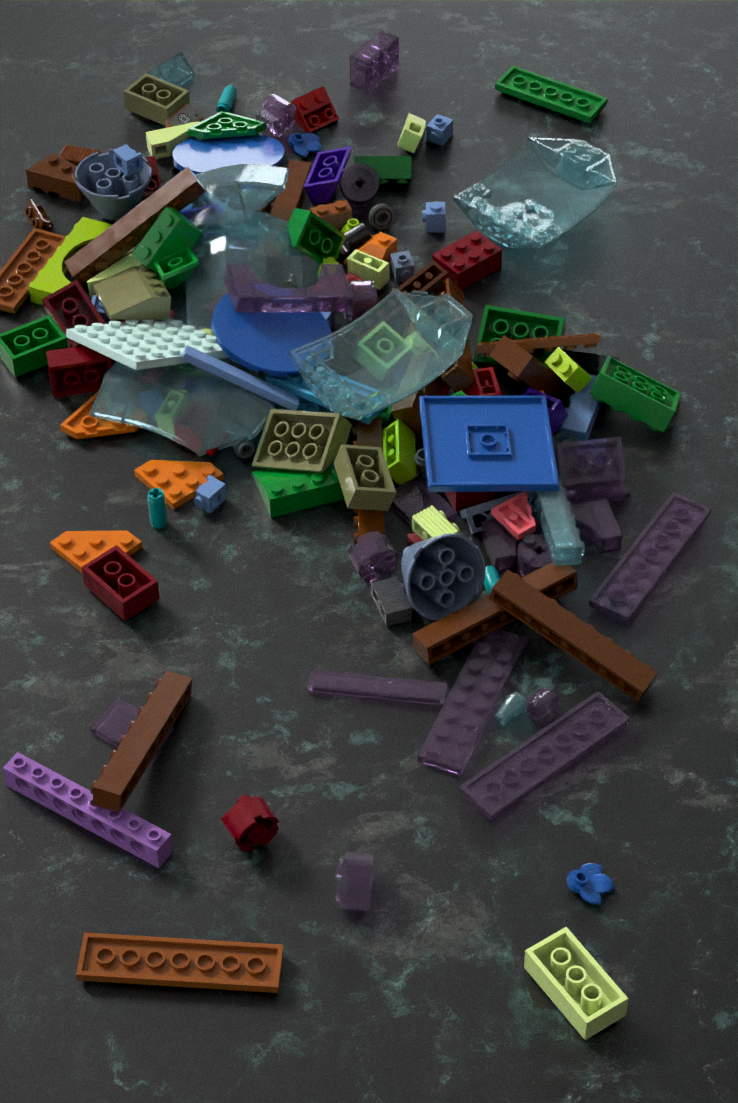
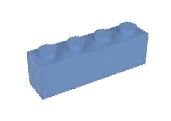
[558,375,602,448]

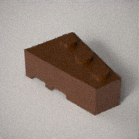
[26,153,87,202]

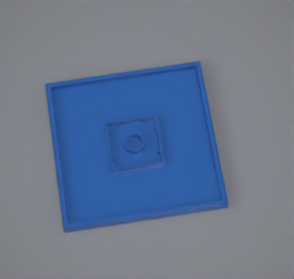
[419,396,560,492]

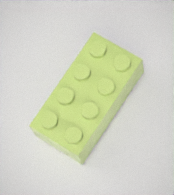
[524,927,628,1040]

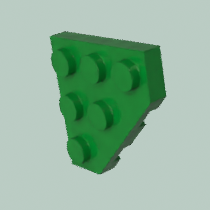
[188,111,266,140]

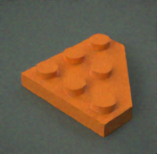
[60,390,149,439]
[134,460,224,509]
[50,531,142,573]

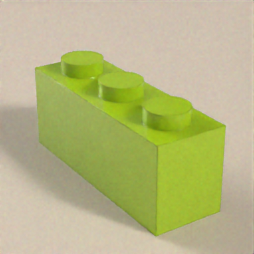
[383,419,416,486]

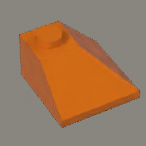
[343,232,397,265]

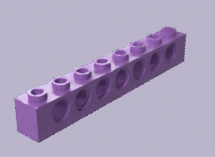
[3,752,173,868]

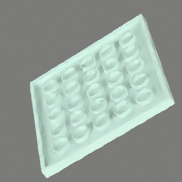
[66,316,229,370]

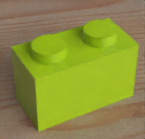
[545,347,592,394]

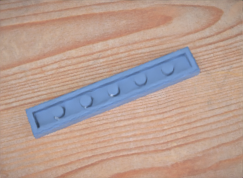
[182,345,299,411]

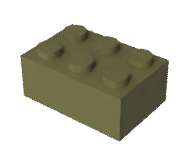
[124,73,190,126]
[334,444,396,511]

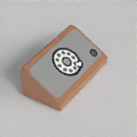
[165,103,203,128]

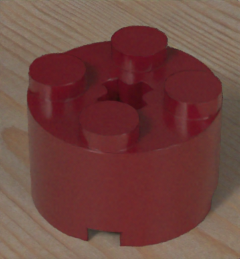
[221,794,279,852]

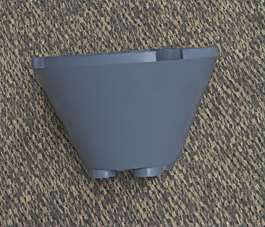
[75,149,152,222]
[401,533,486,621]

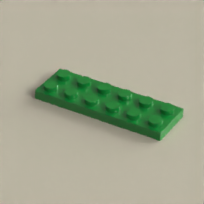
[495,65,608,123]

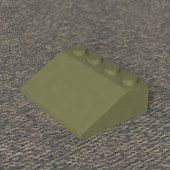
[93,264,171,320]
[252,409,352,473]

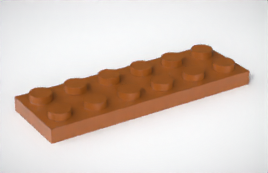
[0,228,66,314]
[476,333,601,357]

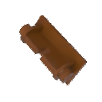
[25,199,53,232]

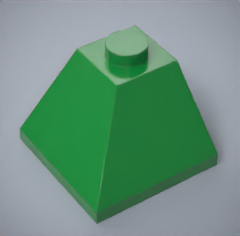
[153,247,200,289]

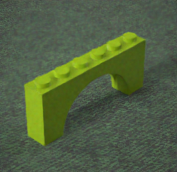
[28,217,112,305]

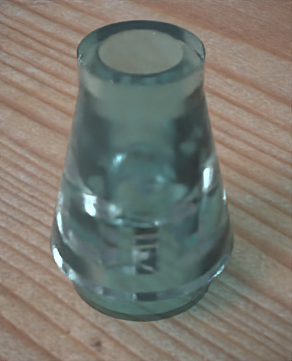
[494,692,528,726]

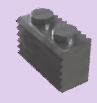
[371,576,414,627]

